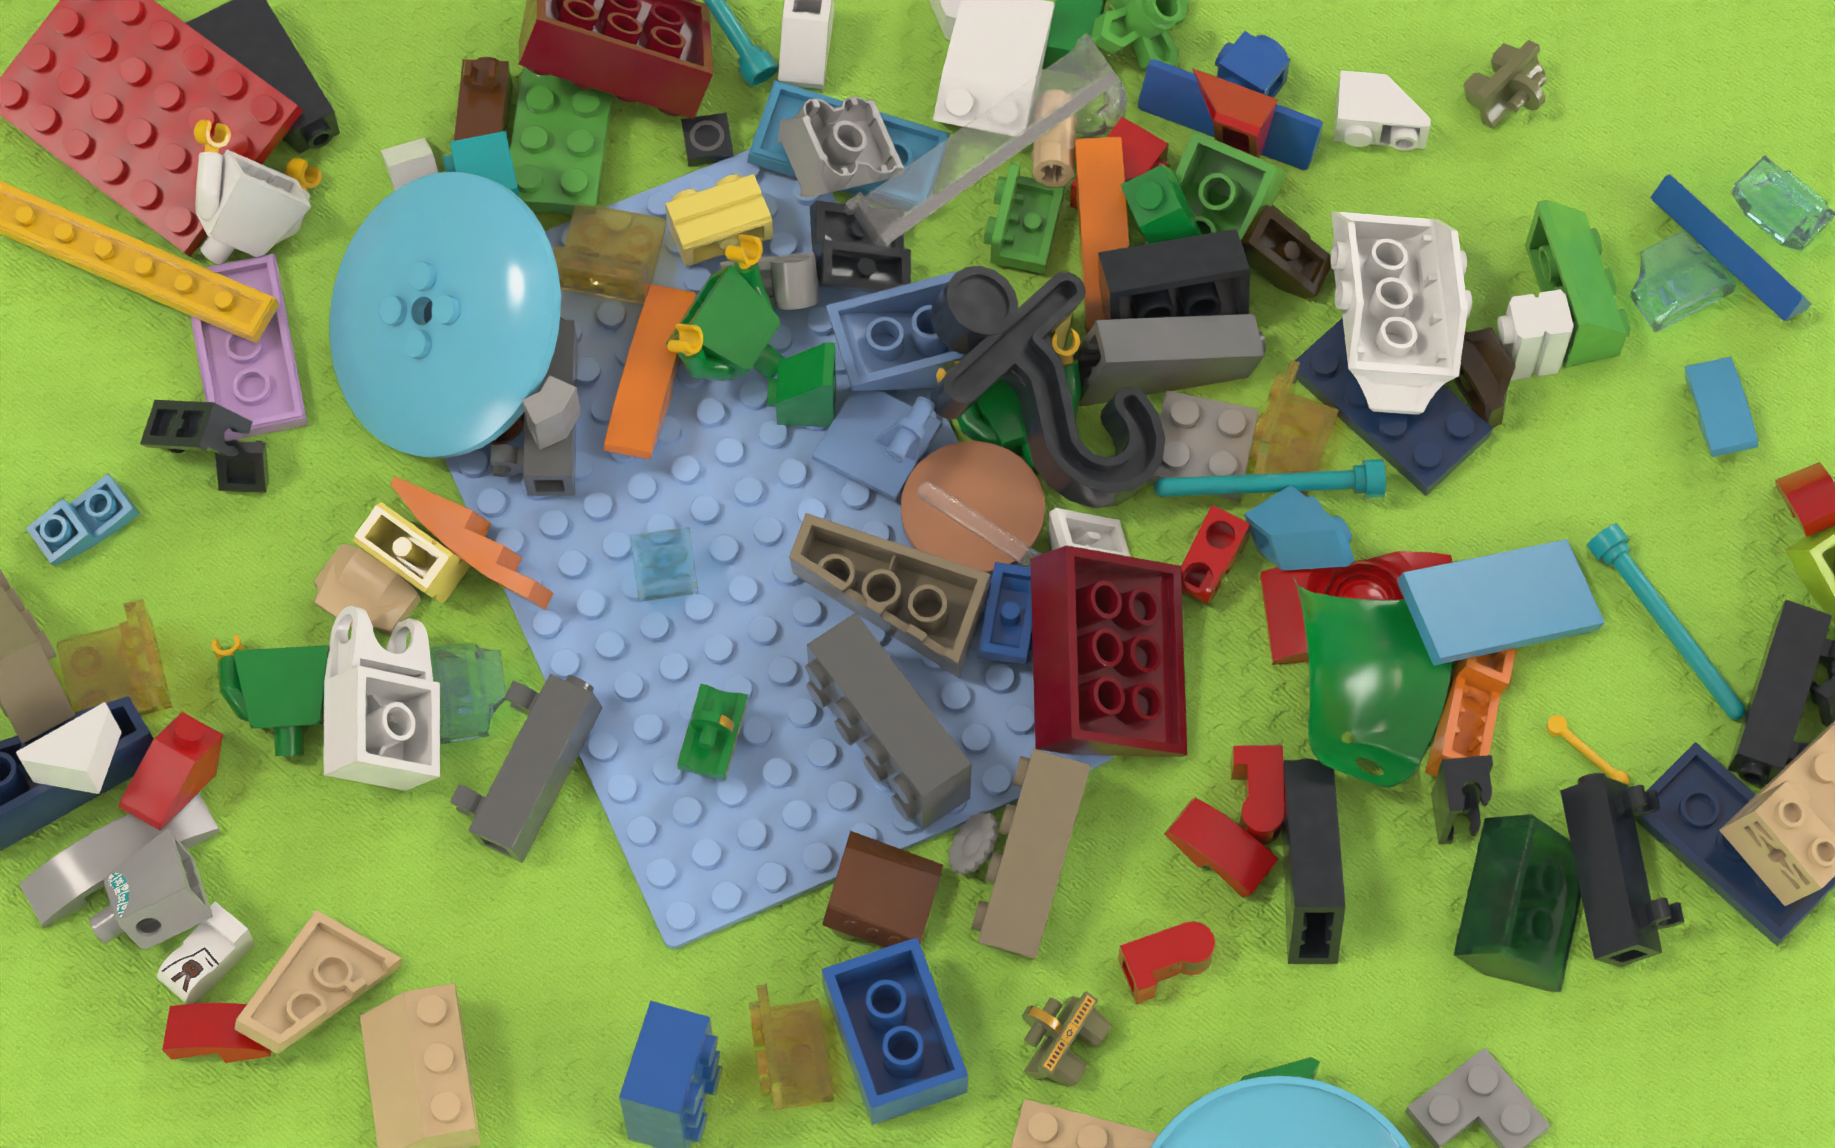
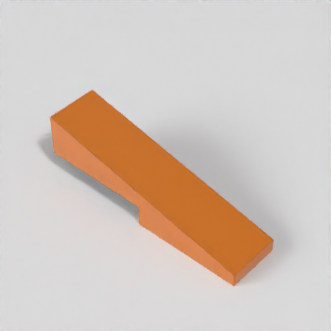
[1425,648,1516,777]

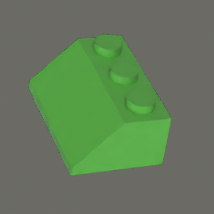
[1525,200,1630,367]

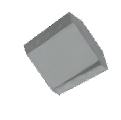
[777,97,904,197]

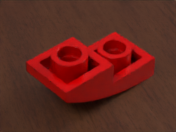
[1775,462,1835,537]
[1164,797,1278,898]
[162,1003,272,1063]

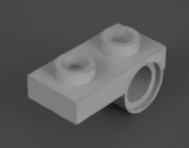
[720,252,819,310]

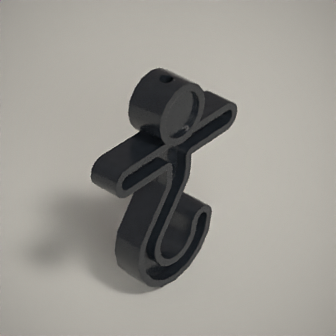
[930,266,1166,508]

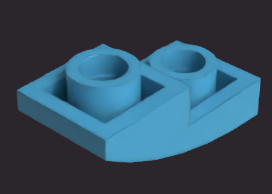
[1685,357,1758,457]
[26,474,140,566]

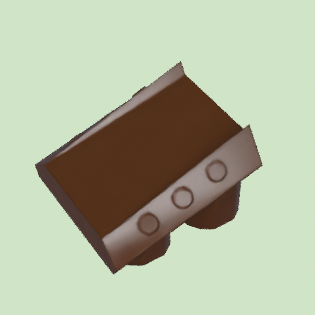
[822,830,943,949]

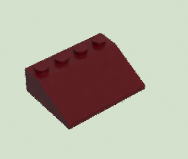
[518,0,713,119]
[1030,545,1188,757]

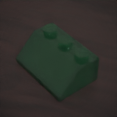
[1453,814,1581,992]

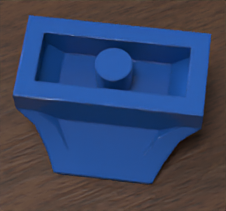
[978,562,1033,664]

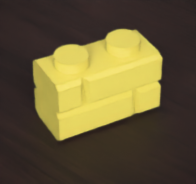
[665,174,773,267]
[353,502,470,604]

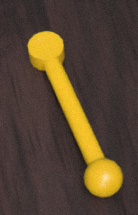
[1547,715,1630,786]

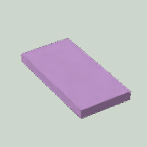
[190,253,308,441]

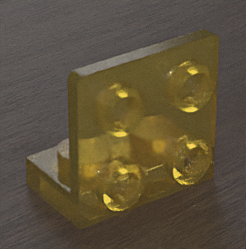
[553,203,667,304]
[1249,360,1339,497]
[56,598,173,716]
[748,984,834,1110]

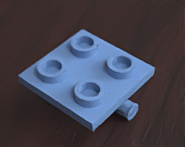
[812,390,942,501]

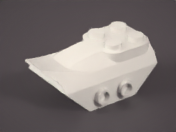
[1331,211,1472,415]

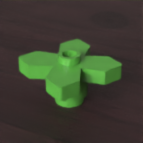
[1091,0,1189,71]

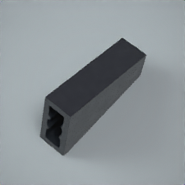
[186,0,340,154]
[1282,758,1346,964]

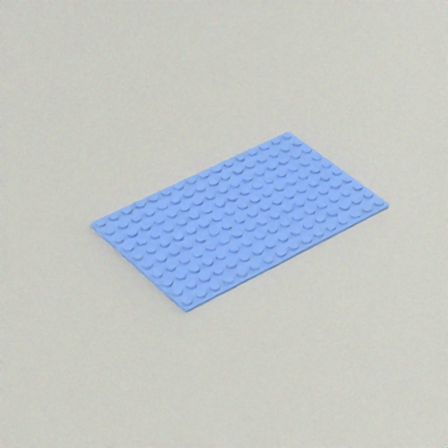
[424,149,1114,949]

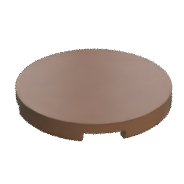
[901,441,1045,577]

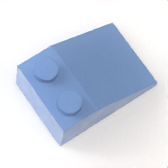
[826,271,966,391]

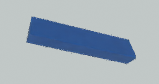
[1138,59,1323,170]
[1650,174,1811,321]

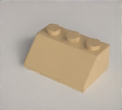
[360,983,481,1148]

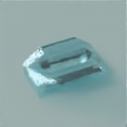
[1731,155,1835,251]
[1630,231,1737,333]
[429,642,506,744]

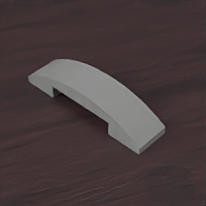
[19,793,220,928]

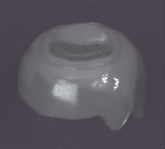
[1066,67,1128,138]

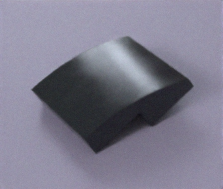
[810,201,911,293]

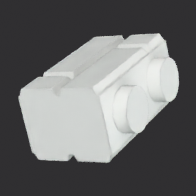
[1497,289,1574,381]

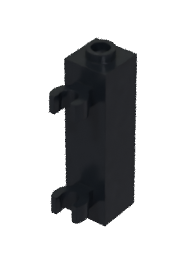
[1727,599,1835,785]
[1560,773,1684,967]

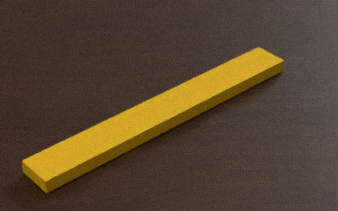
[0,181,279,344]

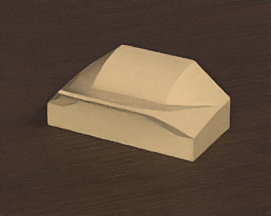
[313,543,421,636]

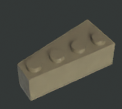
[789,513,991,678]
[0,569,76,744]
[971,748,1091,959]

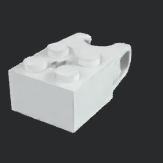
[324,606,440,791]

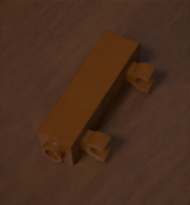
[454,57,513,141]

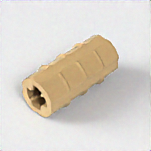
[1031,90,1077,187]

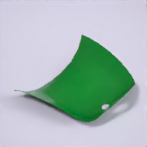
[1293,577,1453,788]

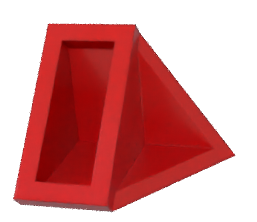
[1192,68,1278,159]

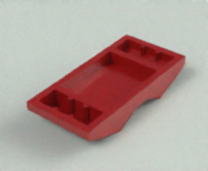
[1260,551,1452,665]

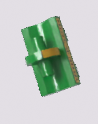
[677,684,749,781]

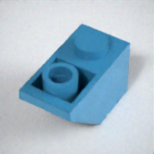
[1244,485,1355,570]

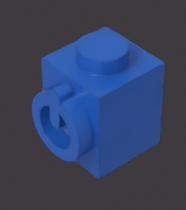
[1215,31,1290,98]

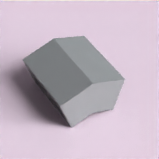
[522,375,581,450]

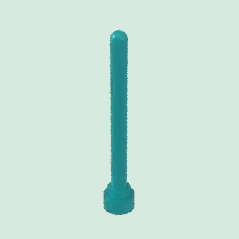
[703,0,779,87]
[1154,459,1386,498]
[1587,523,1746,720]

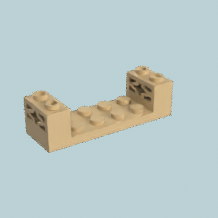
[1719,721,1835,906]

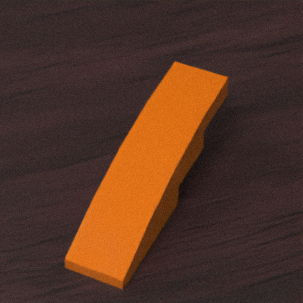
[1074,137,1129,333]
[604,284,696,459]
[390,476,553,610]

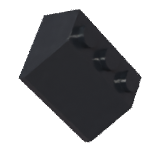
[1098,229,1250,320]

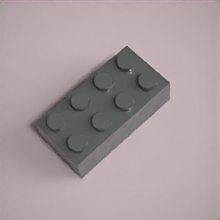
[805,612,972,831]

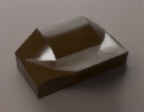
[1241,205,1331,299]
[1453,327,1516,428]

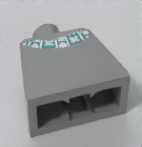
[89,829,213,949]

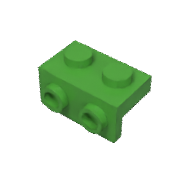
[984,162,1065,274]

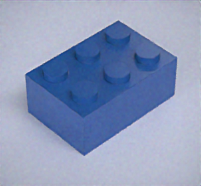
[822,937,968,1125]
[619,1000,722,1148]

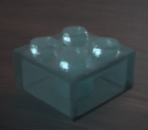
[629,527,699,602]

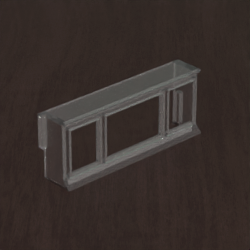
[843,33,1120,246]

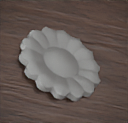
[948,811,998,875]

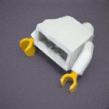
[194,120,322,264]

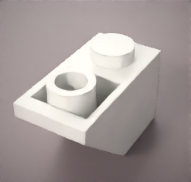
[778,0,835,89]
[1333,70,1431,151]

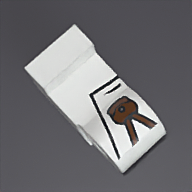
[157,902,255,1004]

